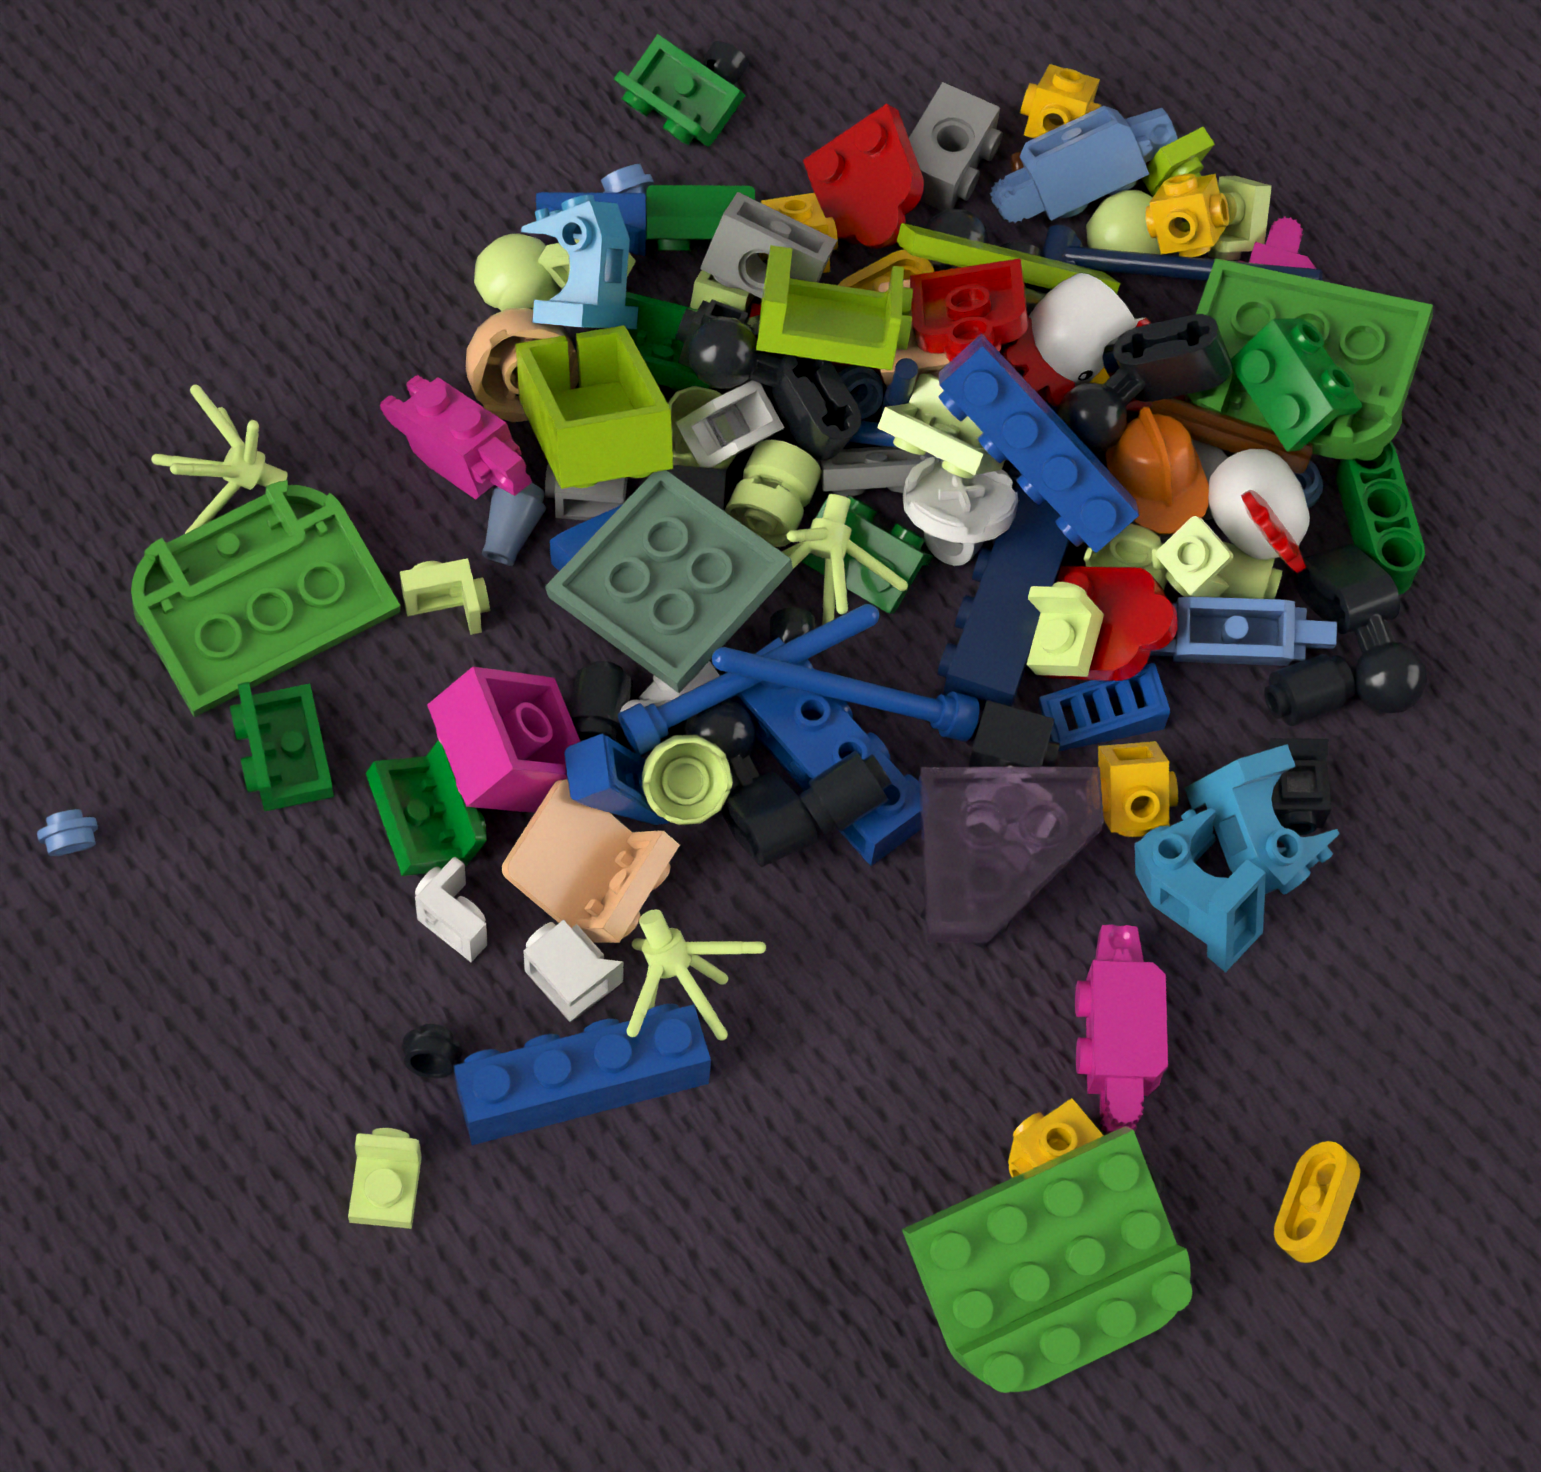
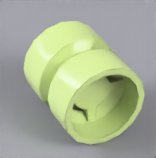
[725,439,822,547]

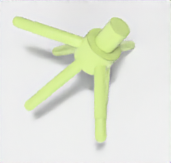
[151,385,287,534]
[782,494,908,625]
[627,909,766,1041]

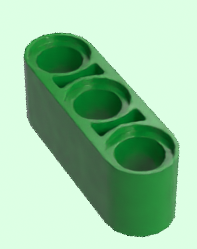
[1336,441,1425,595]

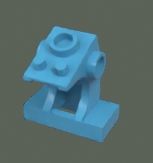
[521,195,638,329]
[1184,744,1339,895]
[1135,808,1266,973]

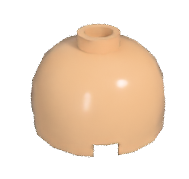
[466,307,579,422]

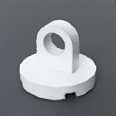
[903,456,1018,566]

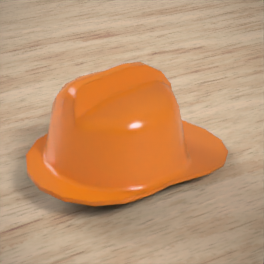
[1106,406,1209,534]

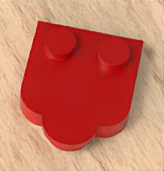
[803,103,924,249]
[910,258,1028,362]
[1039,566,1178,681]

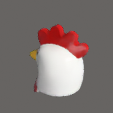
[1003,273,1151,407]
[1208,449,1310,573]

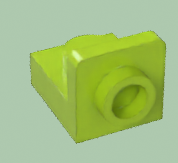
[1141,127,1215,197]

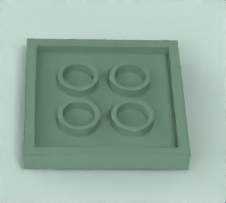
[545,470,793,693]

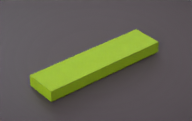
[896,223,1120,294]

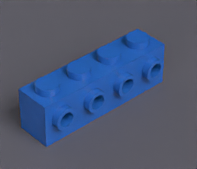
[938,333,1139,553]
[728,637,929,866]
[454,1004,711,1145]

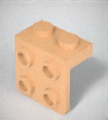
[502,779,680,943]

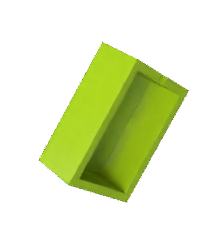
[515,325,673,489]

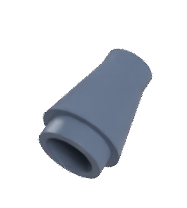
[482,483,546,566]

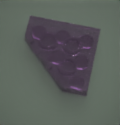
[919,767,1104,943]

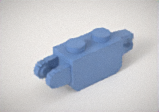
[990,106,1177,223]
[1150,597,1337,666]

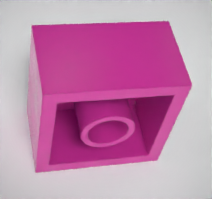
[427,667,581,813]

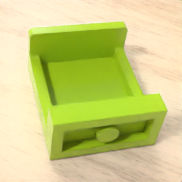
[756,245,913,370]

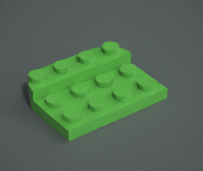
[1184,258,1433,460]
[131,480,400,717]
[902,1126,1192,1393]

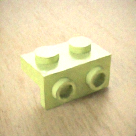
[877,373,1006,479]

